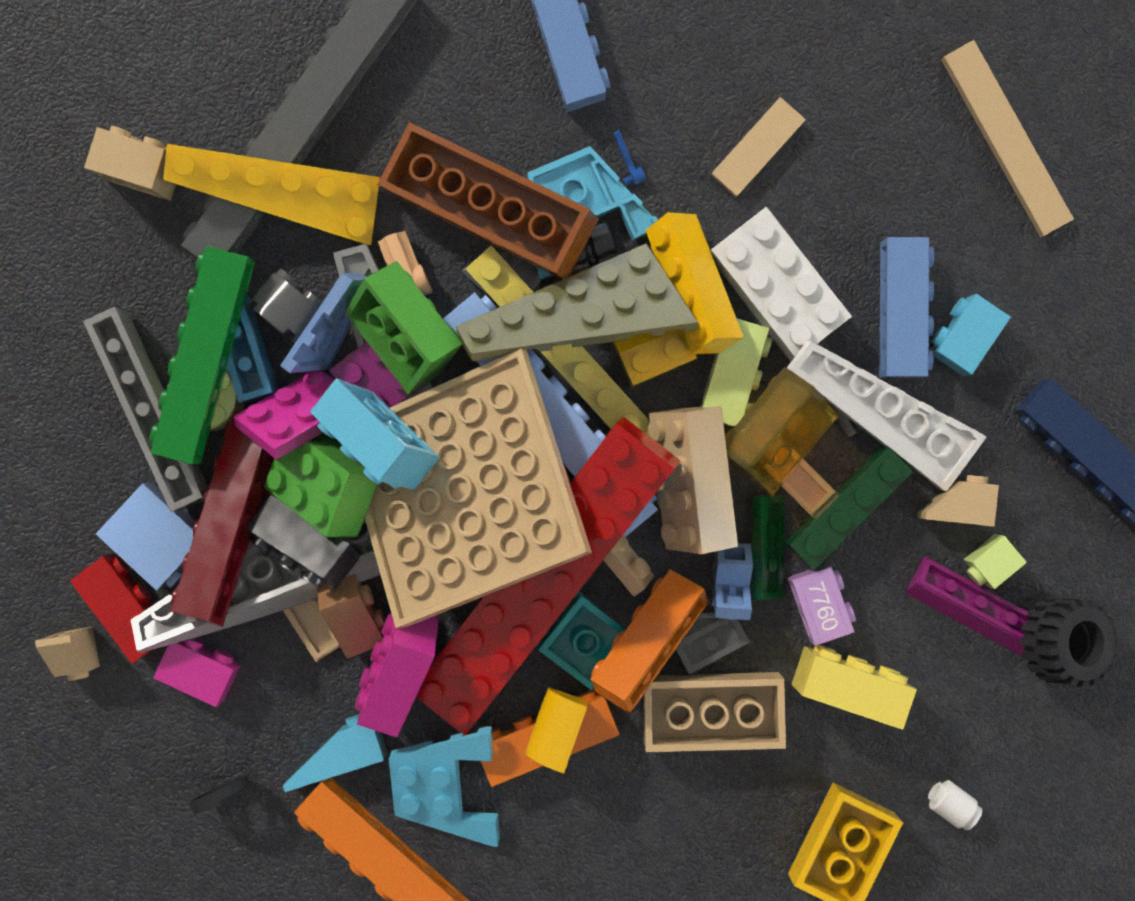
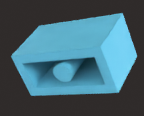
[931,294,1011,376]

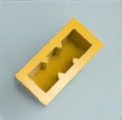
[525,687,588,774]

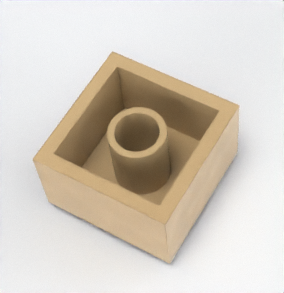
[84,126,176,201]

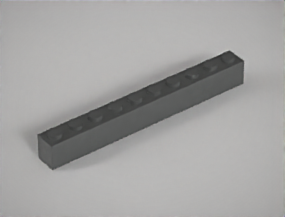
[181,0,418,257]

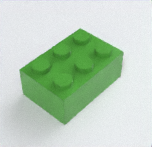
[344,261,462,394]
[264,433,377,537]

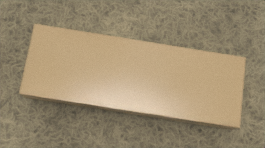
[711,97,806,198]

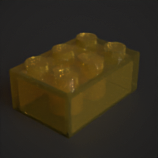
[725,367,838,496]

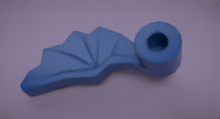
[614,130,646,185]

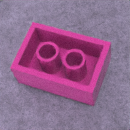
[354,614,439,737]

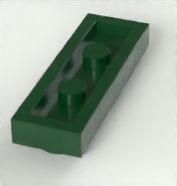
[750,495,784,600]

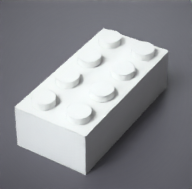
[710,207,852,362]

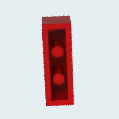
[70,553,155,664]

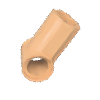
[378,231,433,296]

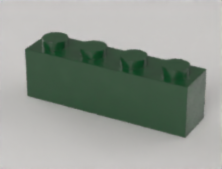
[784,447,913,570]

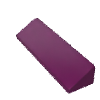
[906,556,1028,656]

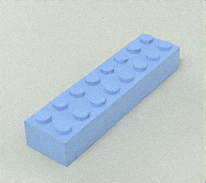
[443,292,658,537]

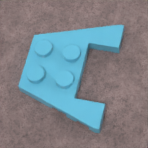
[527,146,658,282]
[389,726,500,847]

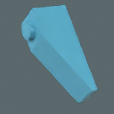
[283,714,388,792]

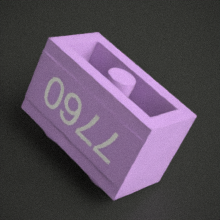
[787,564,856,646]

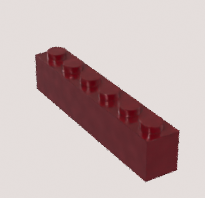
[170,411,274,627]

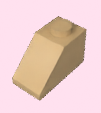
[917,475,999,527]
[35,626,100,681]

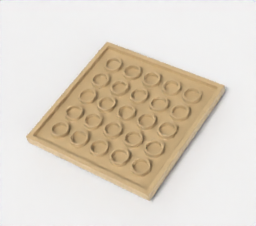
[365,348,592,628]

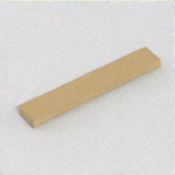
[941,40,1074,237]

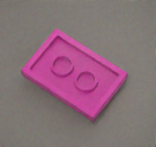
[233,370,334,460]

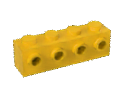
[645,212,744,354]

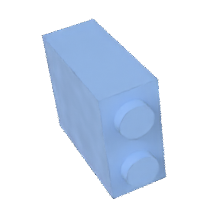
[96,482,195,591]

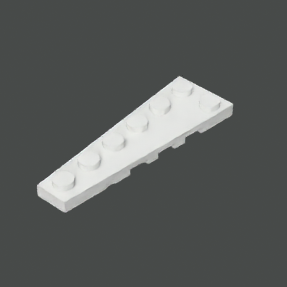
[786,341,987,492]

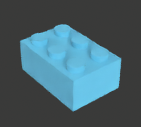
[310,378,441,490]

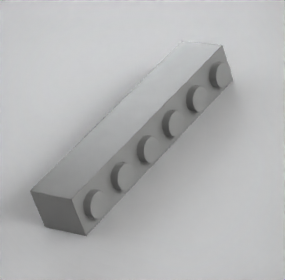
[83,307,208,512]

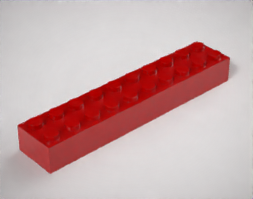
[416,417,680,735]

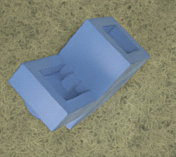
[712,543,753,620]

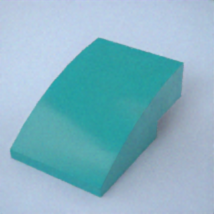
[536,591,626,690]

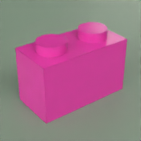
[153,637,241,707]

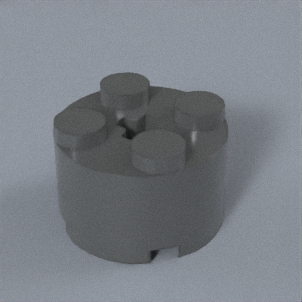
[247,268,323,344]

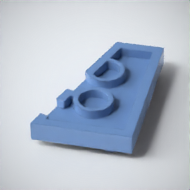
[280,273,366,373]

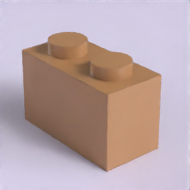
[317,574,386,659]

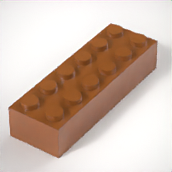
[377,122,599,280]

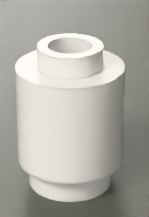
[928,780,982,830]

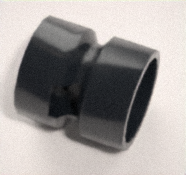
[571,222,617,276]

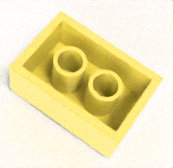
[792,644,917,730]

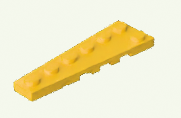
[163,144,380,245]

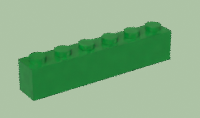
[149,245,255,464]

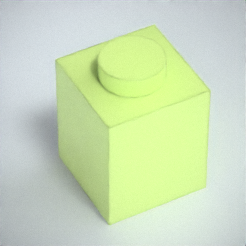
[964,534,1027,589]

